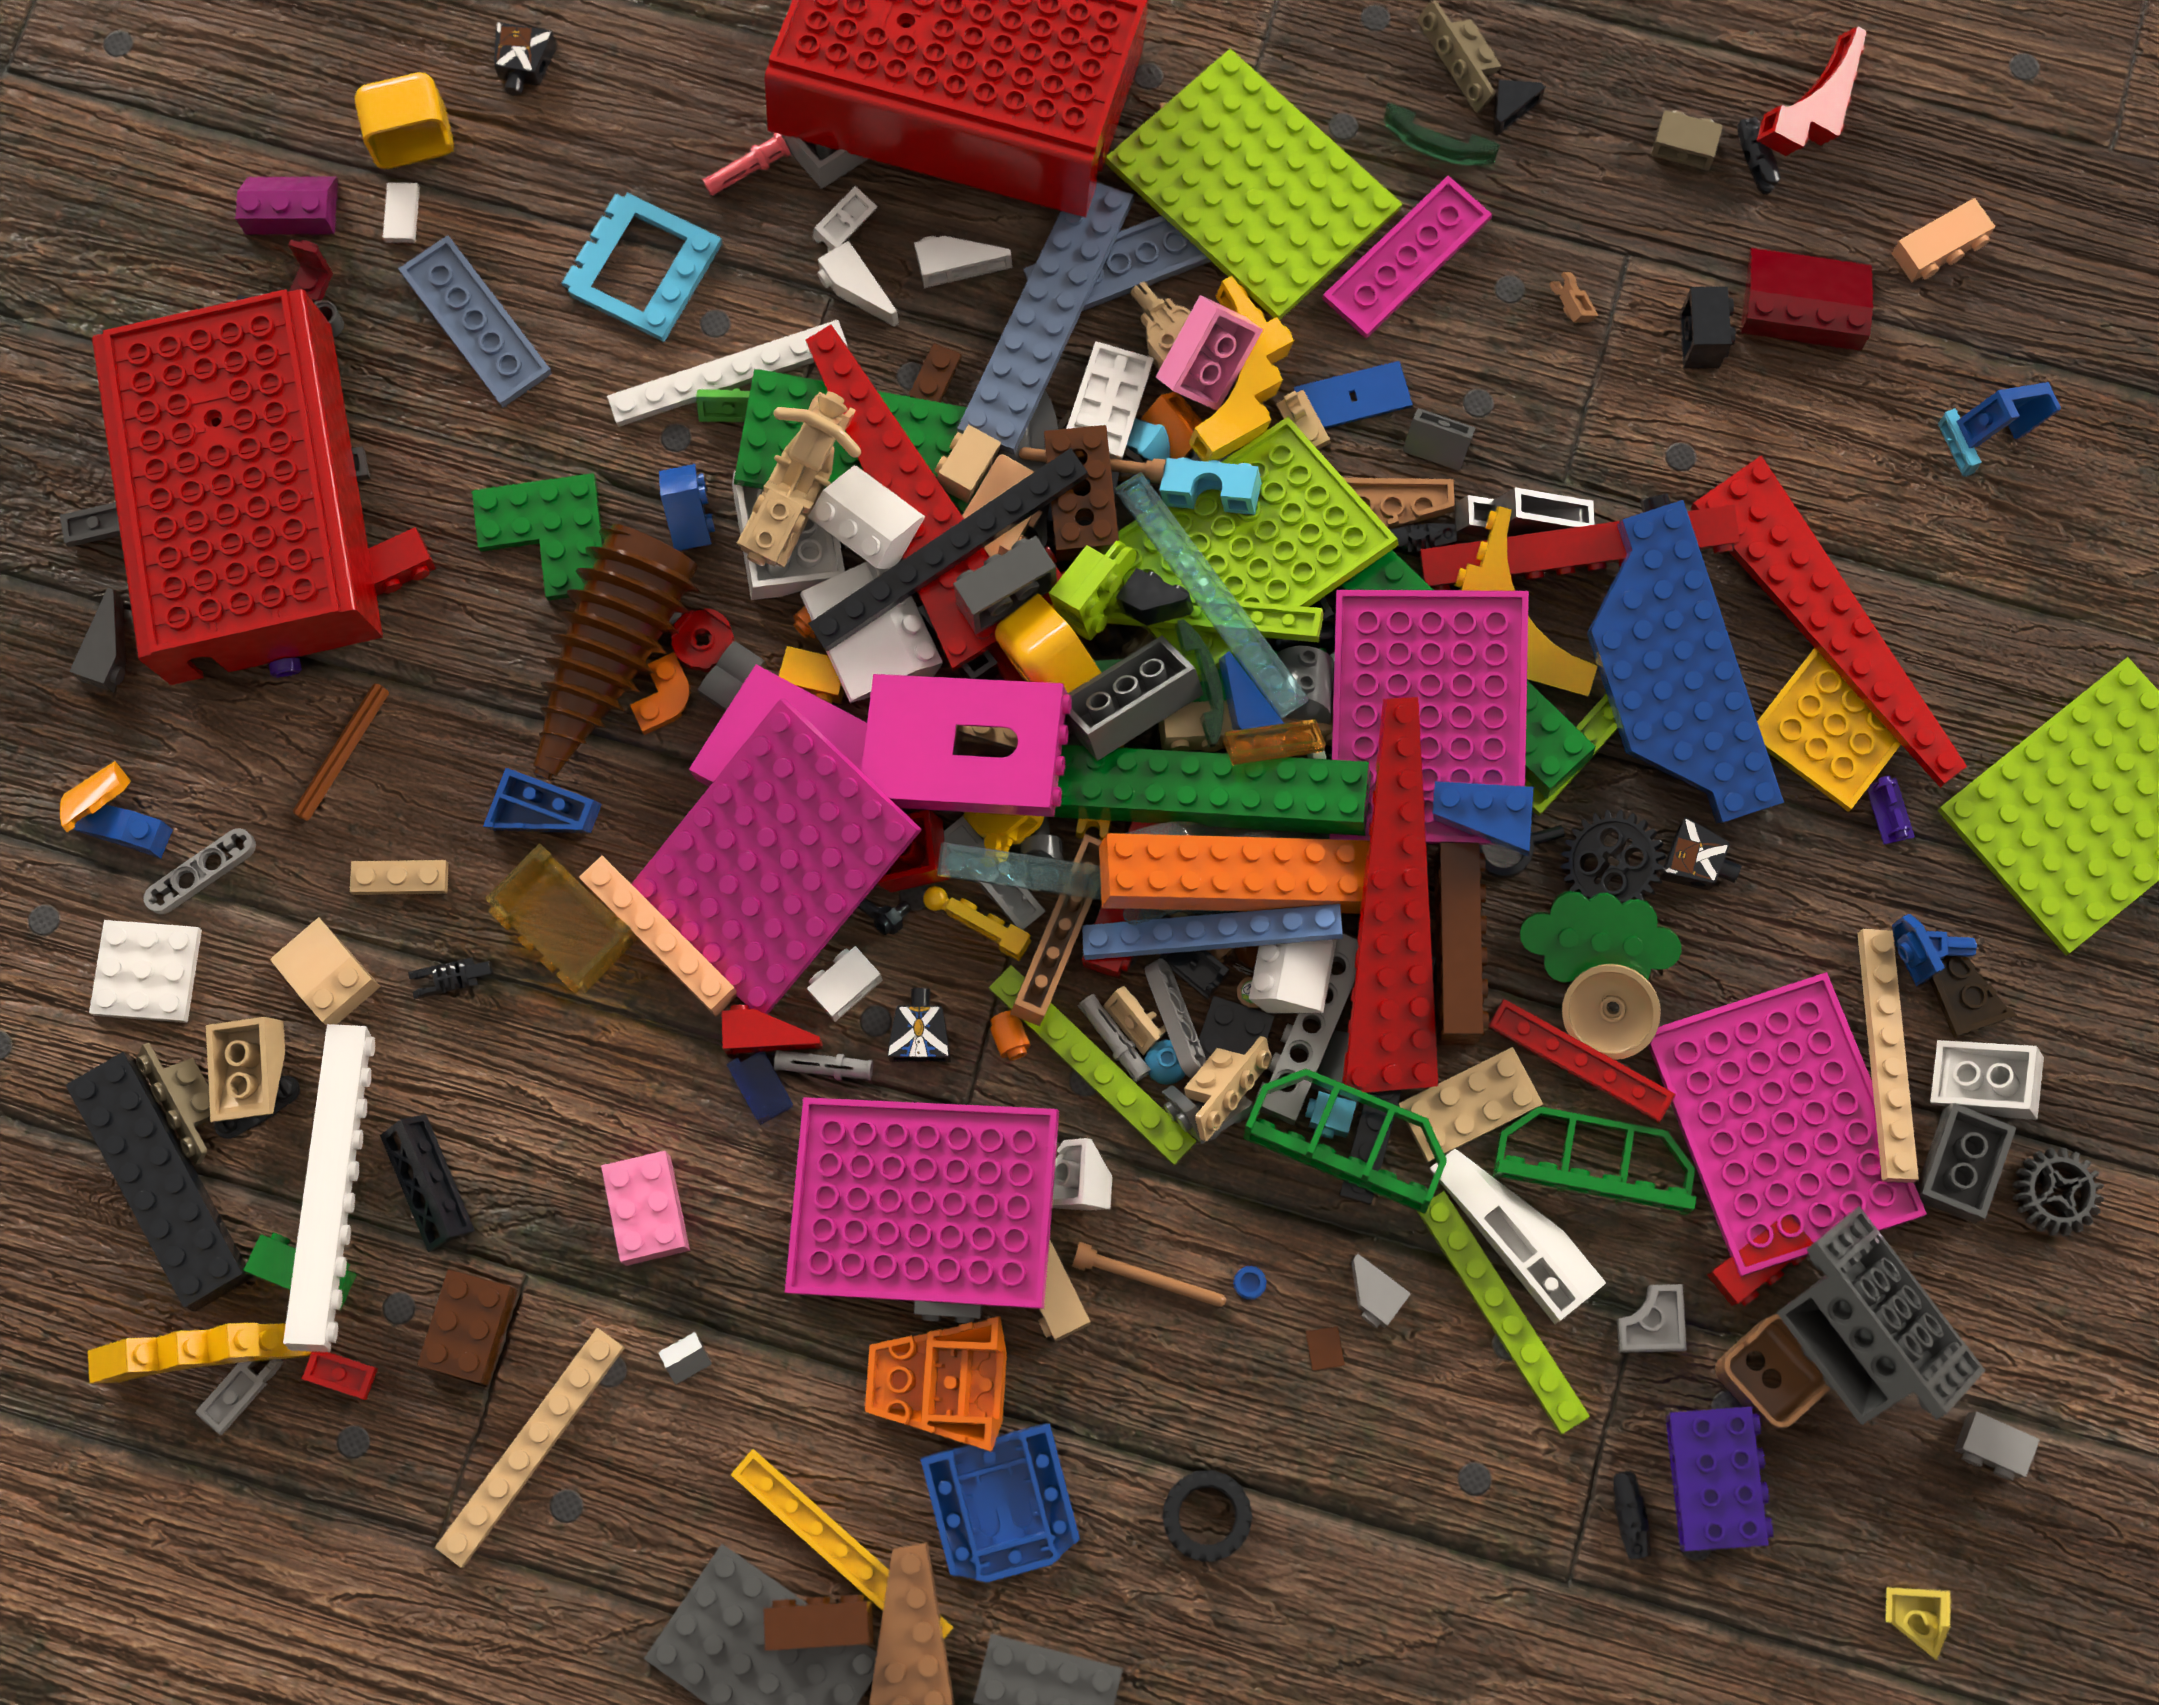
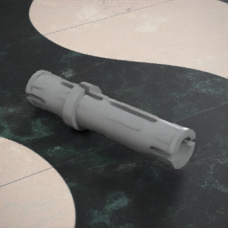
[1078,994,1151,1083]
[774,1050,873,1081]

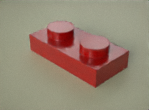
[302,1351,378,1400]

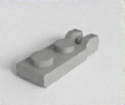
[195,1359,283,1435]

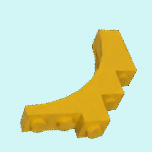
[1189,276,1294,462]
[1455,506,1598,696]
[88,1323,312,1384]

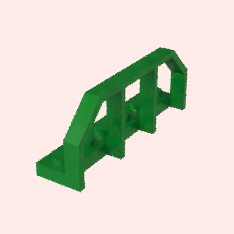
[1243,1068,1447,1214]
[1492,1106,1696,1216]

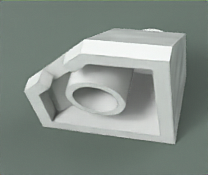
[1052,1138,1112,1210]

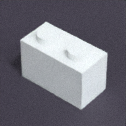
[807,946,883,1022]

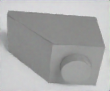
[1351,1253,1411,1328]

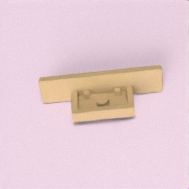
[1184,1036,1272,1141]

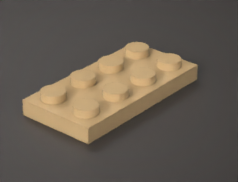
[1398,1047,1543,1163]

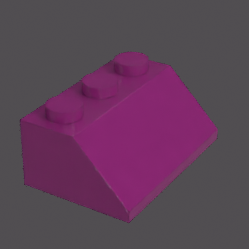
[235,177,338,235]

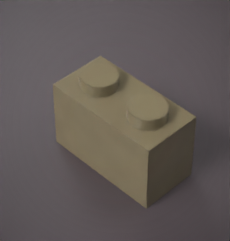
[1651,110,1723,171]

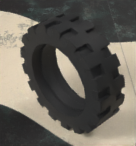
[1162,1470,1252,1562]

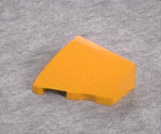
[60,761,131,832]

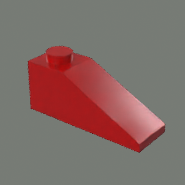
[722,1004,823,1054]

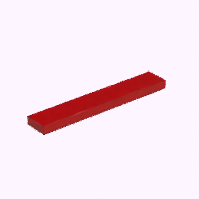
[1488,999,1676,1124]

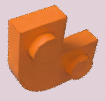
[630,652,691,735]

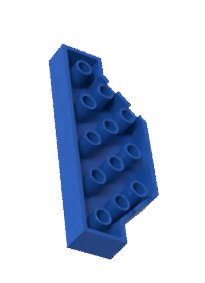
[1587,500,1784,824]

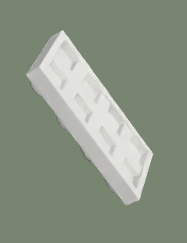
[1066,341,1154,460]

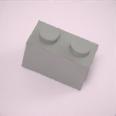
[1954,1411,2040,1481]

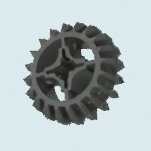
[2012,1147,2104,1236]

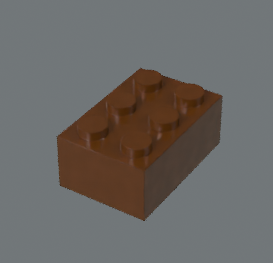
[417,1269,518,1386]
[764,1595,874,1651]

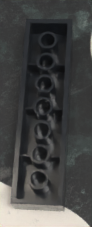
[66,1052,253,1312]

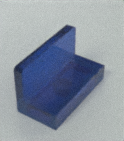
[726,1051,793,1125]

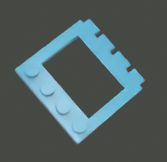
[561,193,723,342]

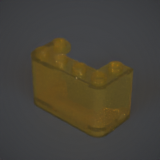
[485,843,638,994]

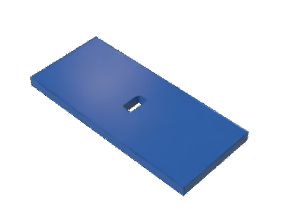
[1293,361,1413,429]

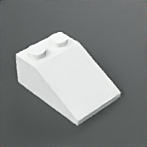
[1930,1040,2044,1120]

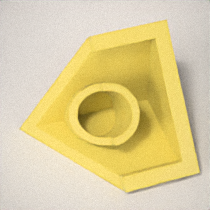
[1886,1587,1950,1661]

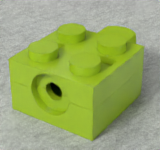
[1049,541,1136,641]

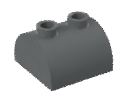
[1268,646,1334,724]

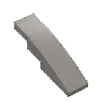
[944,816,1046,930]

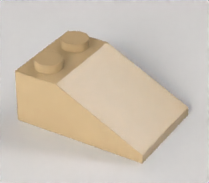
[270,917,381,1025]
[206,1017,285,1122]

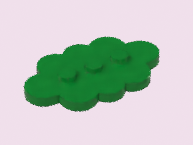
[1520,891,1682,982]

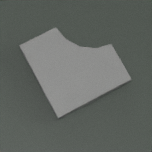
[1617,1284,1687,1353]

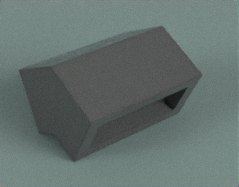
[658,1332,712,1385]

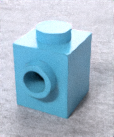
[1305,1091,1357,1138]

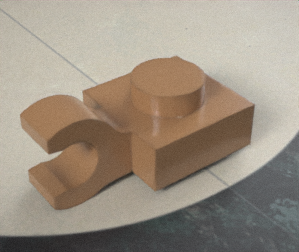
[1550,272,1599,323]

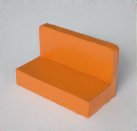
[1141,392,1203,459]

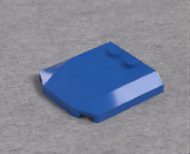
[920,1423,1080,1582]

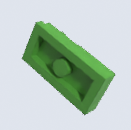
[696,388,750,422]

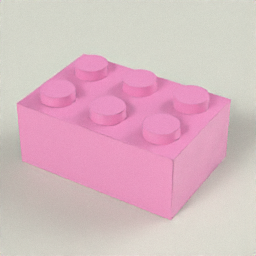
[1156,295,1263,410]
[601,1151,690,1266]

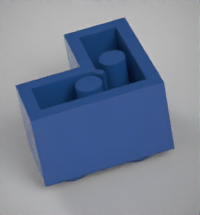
[659,464,715,551]

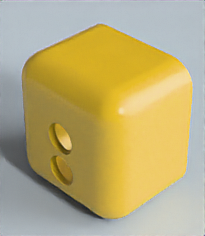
[354,72,454,169]
[995,593,1101,694]

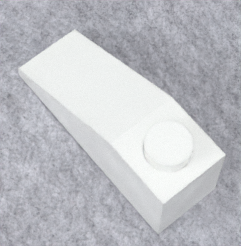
[914,236,1012,288]
[817,241,899,326]

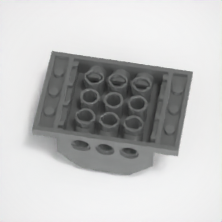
[1776,1206,1986,1425]

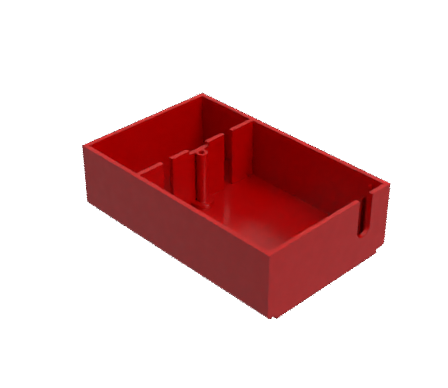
[764,0,1148,218]
[92,289,383,685]

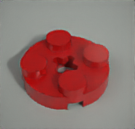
[671,608,735,672]

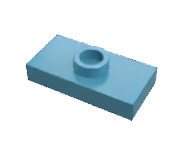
[1938,408,1982,477]

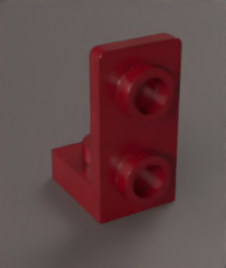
[288,240,333,302]

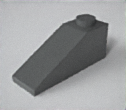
[69,588,126,693]

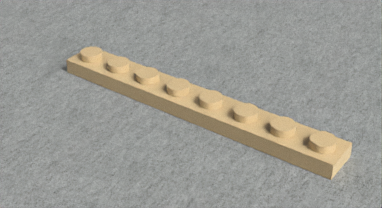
[1857,929,1919,1183]
[435,1328,625,1568]

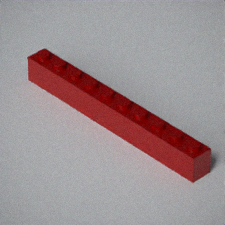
[1420,505,1740,590]

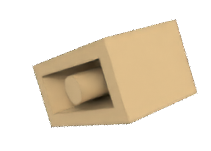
[934,424,1001,503]

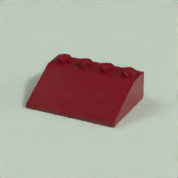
[1740,248,1873,351]

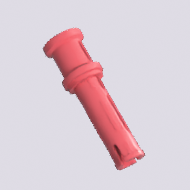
[702,133,791,196]

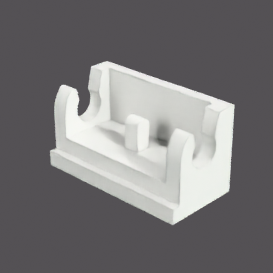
[812,186,877,252]

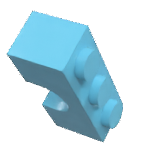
[1160,457,1262,515]

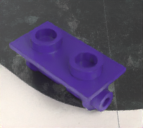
[1867,776,1915,845]

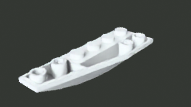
[1429,1149,1606,1324]

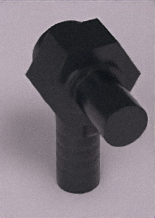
[857,898,912,935]

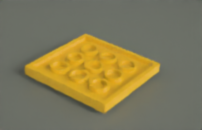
[1757,648,1901,812]

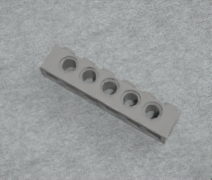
[1255,934,1358,1126]

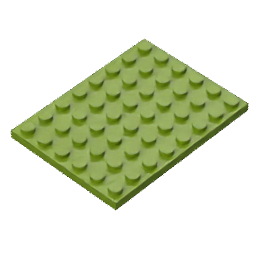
[1105,49,1402,320]
[1118,417,1399,682]
[1937,657,2159,956]

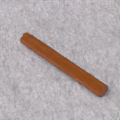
[293,683,389,821]

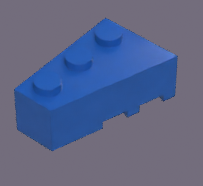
[483,768,602,833]
[1433,781,1533,857]

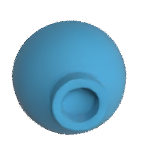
[1145,1040,1186,1085]

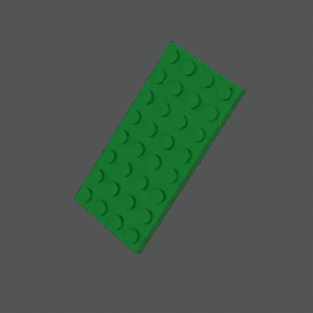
[734,368,988,515]

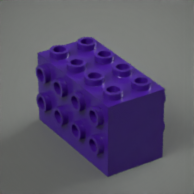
[1665,1406,1773,1552]

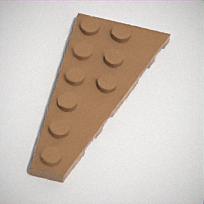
[1344,478,1455,529]
[869,1542,955,1705]

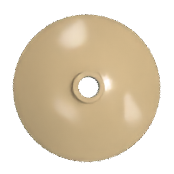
[1562,964,1661,1060]

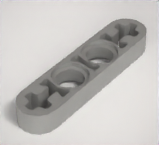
[144,828,256,915]
[1145,959,1207,1078]

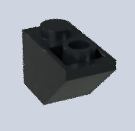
[1116,568,1194,626]

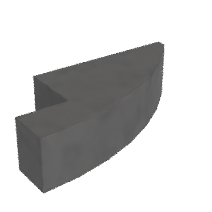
[1455,488,1594,537]

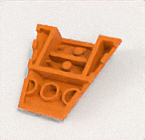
[865,1316,1007,1452]

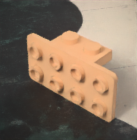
[962,454,1042,557]

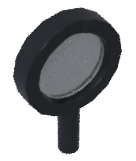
[1479,825,1565,879]

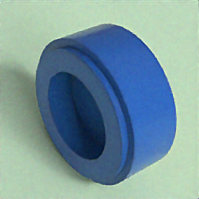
[1233,1266,1267,1300]

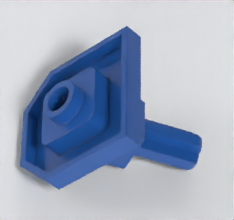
[1892,914,1977,986]

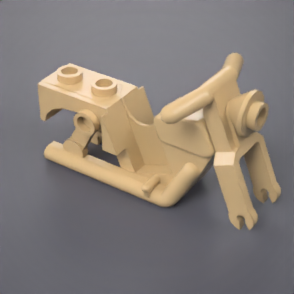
[736,391,861,568]

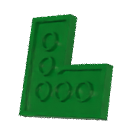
[472,473,603,601]

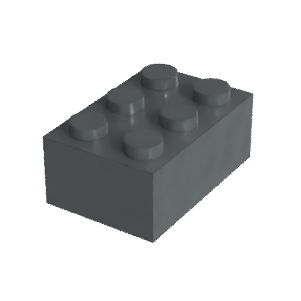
[953,536,1057,634]
[1916,1103,2017,1224]

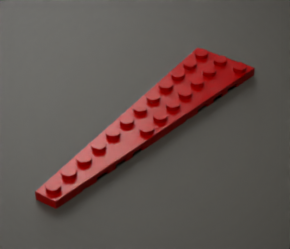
[805,324,1006,671]
[1690,455,1967,788]
[1342,697,1438,1093]

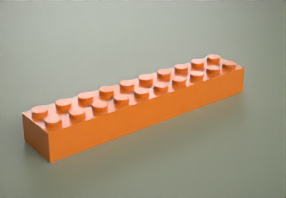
[1099,833,1370,914]

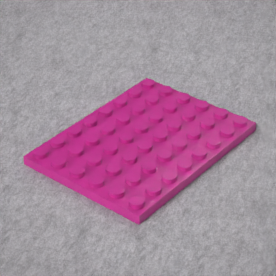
[1329,590,1529,845]
[631,699,922,1015]
[1648,972,1927,1277]
[785,1097,1059,1309]

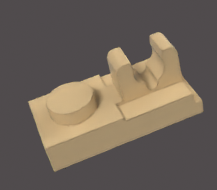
[1276,390,1331,449]
[1103,986,1167,1055]

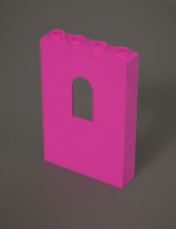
[689,665,867,787]
[861,674,1072,817]

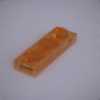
[1223,719,1326,765]

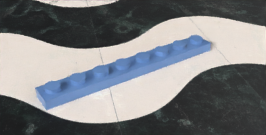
[1082,904,1343,960]

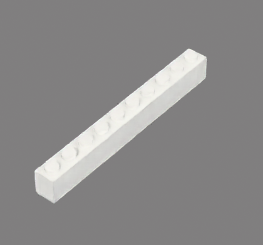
[283,1024,375,1352]

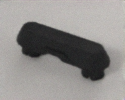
[214,1076,300,1139]

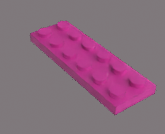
[1322,176,1492,339]

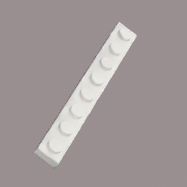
[607,320,848,427]

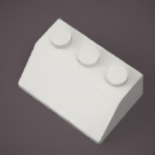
[808,466,925,569]
[1249,939,1337,1013]

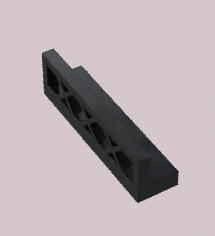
[380,1114,475,1252]

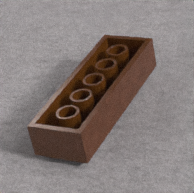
[1434,842,1489,1045]

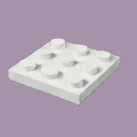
[89,920,202,1023]

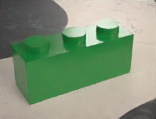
[243,1232,357,1311]

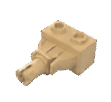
[1130,282,1191,370]

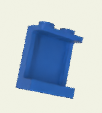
[1956,382,2061,448]

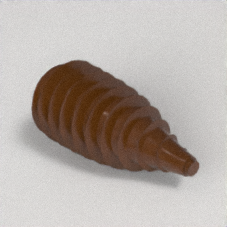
[533,524,701,781]

